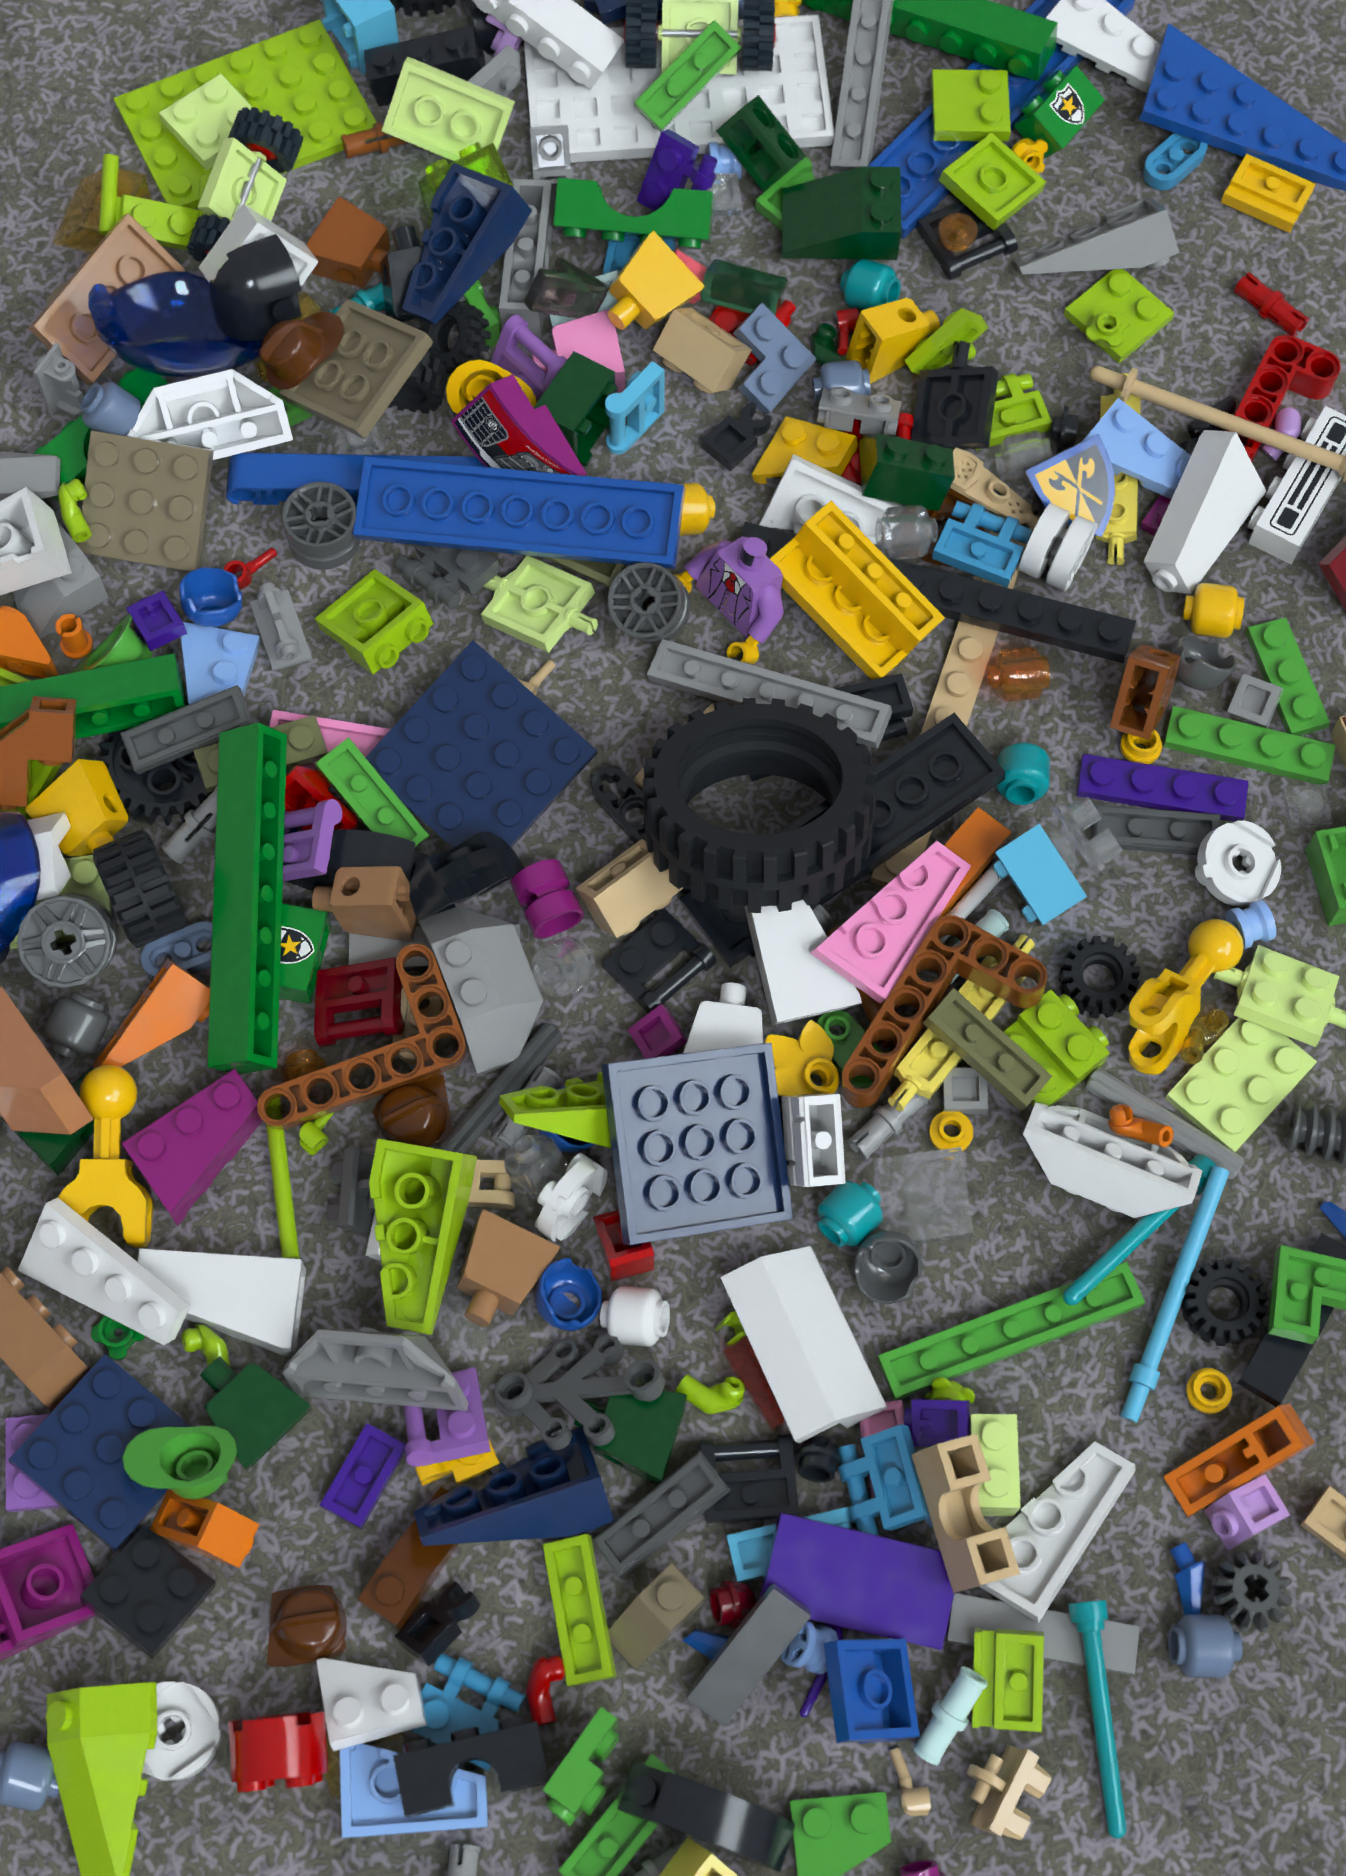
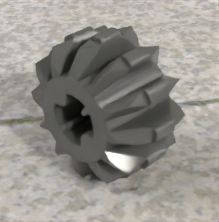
[1210,1551,1292,1632]

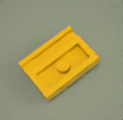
[1221,153,1316,233]

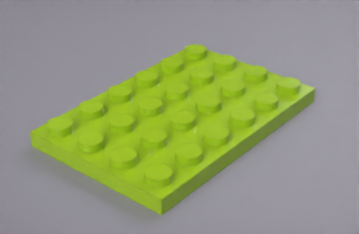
[113,19,377,209]

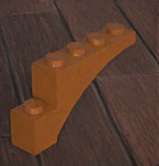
[0,696,77,810]

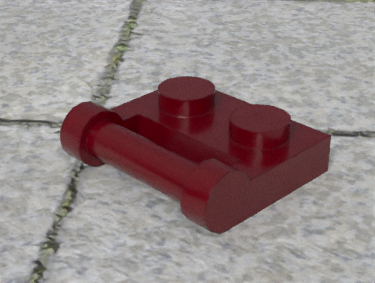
[314,957,404,1047]

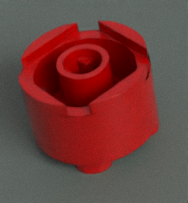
[228,1711,329,1792]

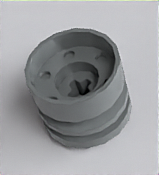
[17,893,118,988]

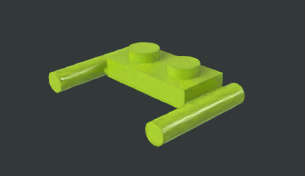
[99,154,210,251]

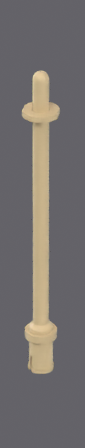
[1090,366,1346,483]

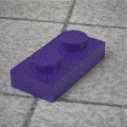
[320,1423,406,1530]

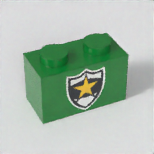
[1013,65,1105,159]
[279,903,331,1004]

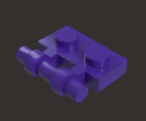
[637,129,718,212]

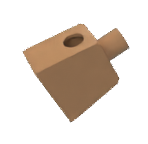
[312,866,417,942]
[457,1209,560,1327]

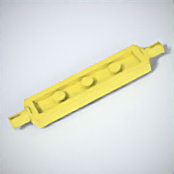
[1096,373,1141,565]
[888,934,1035,1111]

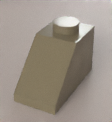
[608,1563,705,1671]

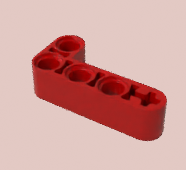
[1226,335,1341,463]

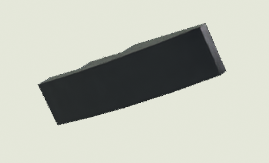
[1237,1233,1346,1407]

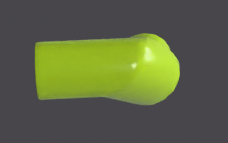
[57,479,92,543]
[181,1324,231,1367]
[675,1374,745,1415]

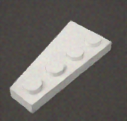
[1046,0,1160,93]
[17,1197,191,1345]
[979,1442,1135,1623]

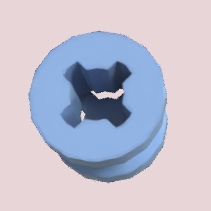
[708,142,742,181]
[1226,899,1276,950]
[780,1621,838,1674]

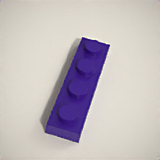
[1076,754,1248,822]

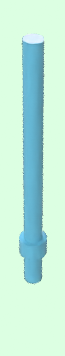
[1120,1166,1230,1423]

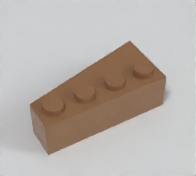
[0,1266,90,1412]

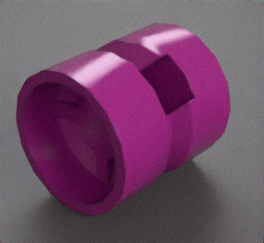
[510,859,584,939]

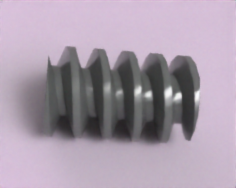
[1287,1098,1346,1166]

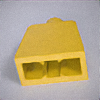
[607,230,705,330]
[845,298,940,384]
[24,759,129,857]

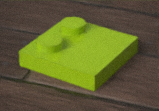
[931,69,1011,142]
[938,132,1047,231]
[1064,269,1174,363]

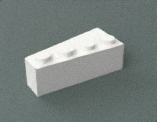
[0,487,72,595]

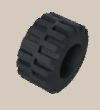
[93,829,186,948]

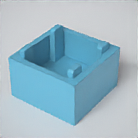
[320,0,399,74]
[993,824,1087,926]

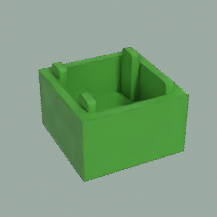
[1305,826,1346,926]

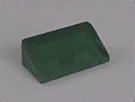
[700,259,788,315]

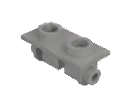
[33,342,84,416]
[817,387,902,436]
[249,583,312,672]

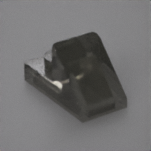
[523,258,610,319]

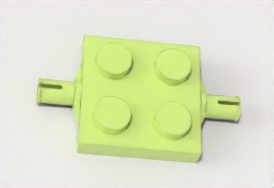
[481,555,598,653]
[1213,945,1346,1047]

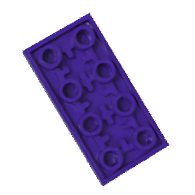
[759,1512,954,1650]

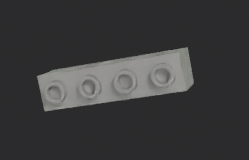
[499,179,555,337]

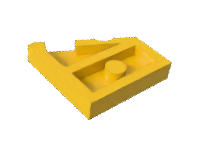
[752,416,858,484]

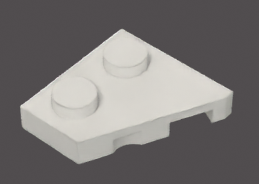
[316,1658,427,1751]

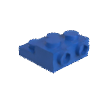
[823,1639,920,1744]

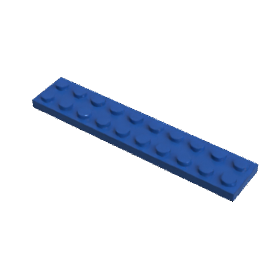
[869,0,1135,239]

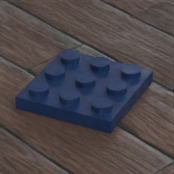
[9,1354,191,1552]

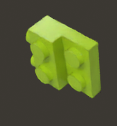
[314,569,434,675]
[1004,990,1110,1107]

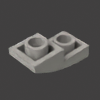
[530,125,572,205]

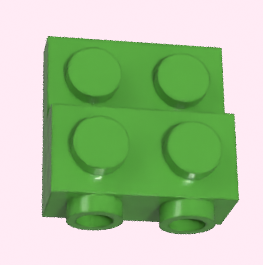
[542,1707,620,1826]

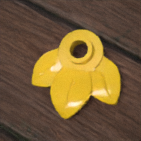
[765,1020,839,1097]

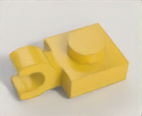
[415,1438,500,1487]

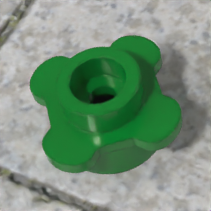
[91,1316,145,1360]

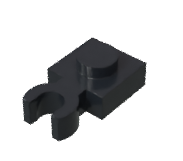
[701,402,771,471]
[394,1581,481,1666]

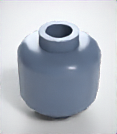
[812,360,871,402]
[80,382,141,436]
[1168,1614,1243,1678]
[0,1741,59,1812]

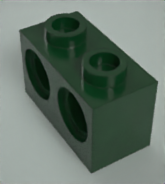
[716,95,806,192]

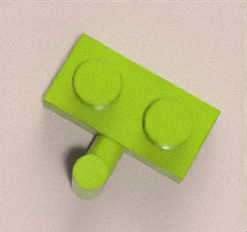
[905,308,989,374]

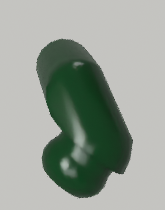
[810,323,850,367]

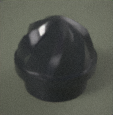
[795,1435,841,1483]

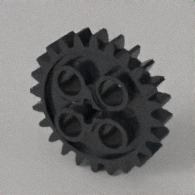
[97,704,219,826]

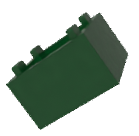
[534,351,617,467]

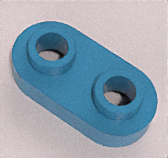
[1143,133,1208,190]

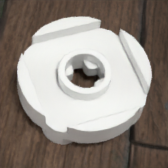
[1195,821,1281,907]
[535,1153,607,1242]
[143,1681,222,1781]

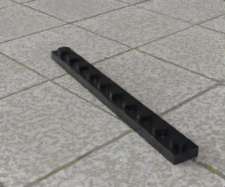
[739,522,1136,664]

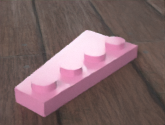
[810,841,971,1004]

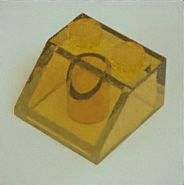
[53,168,152,253]

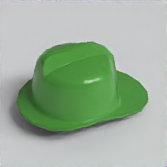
[71,614,152,673]
[123,1426,237,1499]

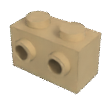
[653,307,752,394]
[575,839,683,938]

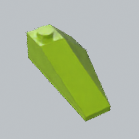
[499,1072,611,1148]
[369,1138,477,1335]
[46,1682,158,1876]

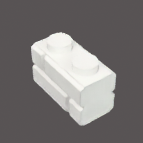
[781,1094,846,1187]

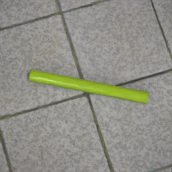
[262,1090,300,1259]

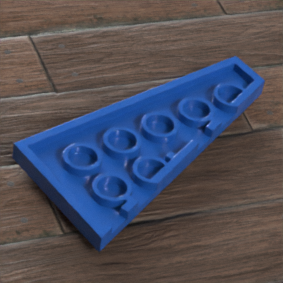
[1139,23,1346,191]

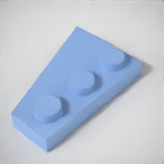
[1082,398,1191,499]
[180,622,260,705]
[340,1743,489,1839]

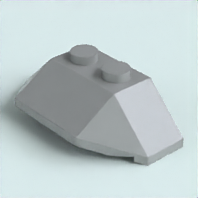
[418,907,543,1076]
[282,1327,469,1411]

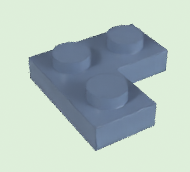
[733,303,816,415]

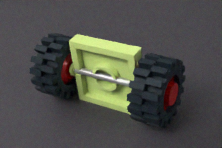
[624,0,776,74]
[187,107,303,261]

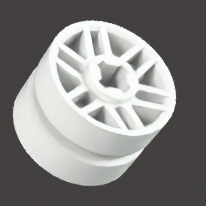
[1019,503,1097,592]

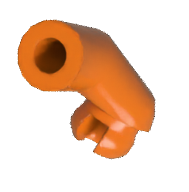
[1108,1104,1174,1147]

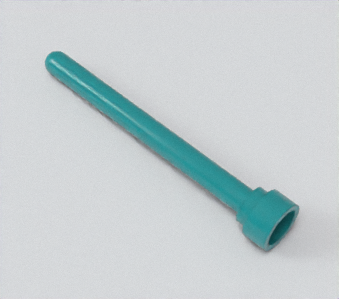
[1063,1154,1217,1306]
[1068,1600,1127,1839]

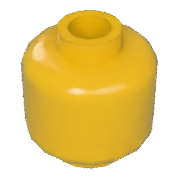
[680,483,715,536]
[1183,583,1245,638]

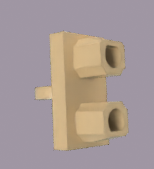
[966,1745,1052,1840]

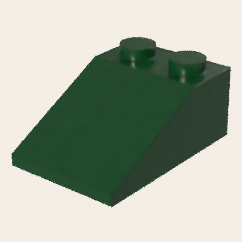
[782,166,901,260]

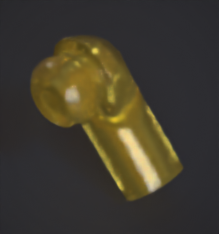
[1181,1009,1229,1064]

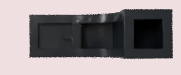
[286,829,429,891]
[617,1762,796,1872]

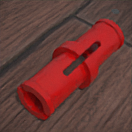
[1234,272,1310,337]

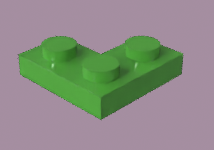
[1268,1245,1346,1344]

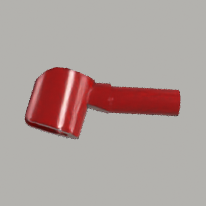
[836,308,859,355]
[224,547,277,589]

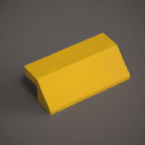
[770,501,945,680]

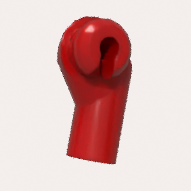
[526,1655,565,1727]

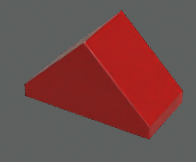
[593,1210,654,1282]

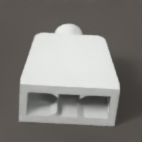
[683,983,763,1054]

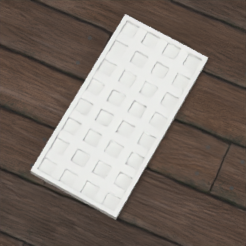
[524,15,834,163]

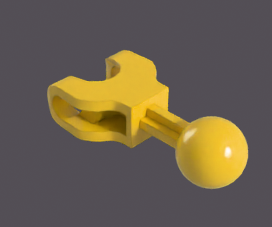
[1129,919,1244,1075]
[58,1065,154,1248]

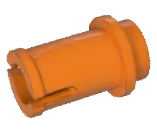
[55,614,93,659]

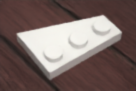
[759,454,902,545]

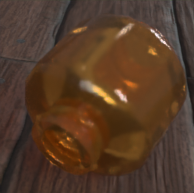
[988,646,1050,702]

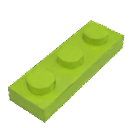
[542,1534,617,1687]

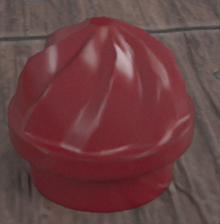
[709,1580,756,1628]

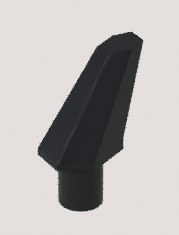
[1187,395,1236,439]

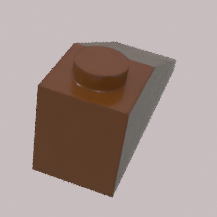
[357,1487,458,1631]

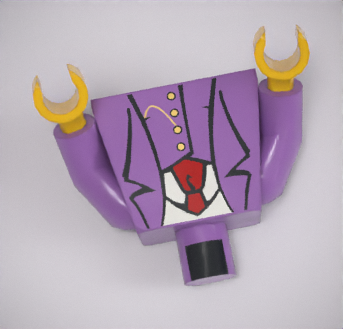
[674,537,784,665]

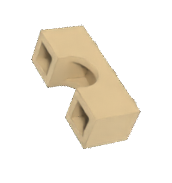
[911,1434,1020,1594]

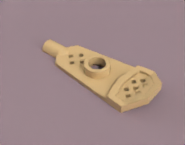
[950,448,1040,530]

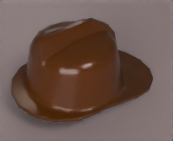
[259,312,344,390]
[372,1075,453,1148]
[267,1585,347,1667]

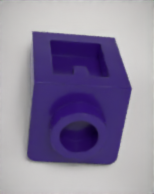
[126,591,187,651]
[904,1398,969,1447]

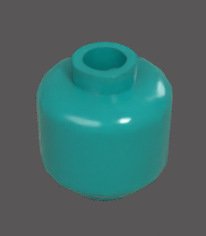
[840,259,901,311]
[996,742,1050,805]
[817,1181,883,1247]

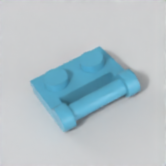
[605,361,665,455]

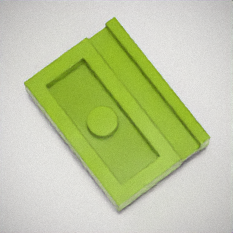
[972,1627,1044,1732]

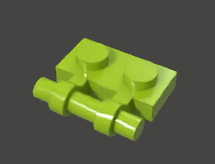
[976,373,1052,451]

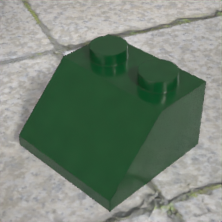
[859,433,955,512]

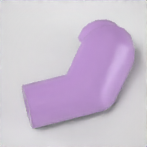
[1261,407,1301,461]

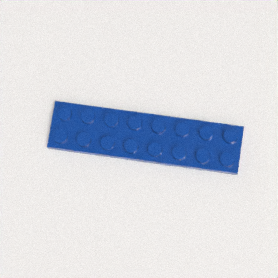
[353,456,686,569]

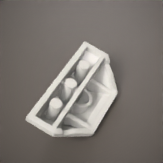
[127,368,293,460]
[1023,1103,1202,1218]

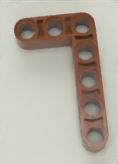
[842,915,1047,1108]
[257,943,466,1130]

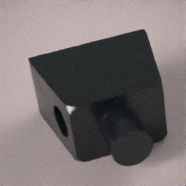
[380,225,466,322]

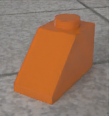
[0,606,59,679]
[150,1489,260,1568]

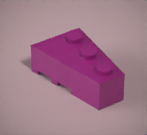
[122,1069,263,1227]

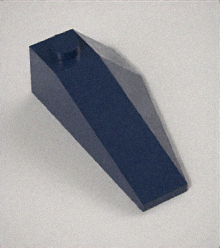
[402,163,532,325]
[414,1427,614,1546]

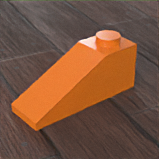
[92,958,210,1069]
[1163,1403,1315,1517]

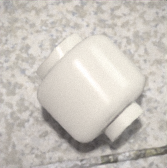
[600,1286,670,1347]

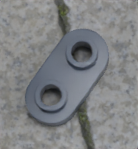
[141,921,213,979]

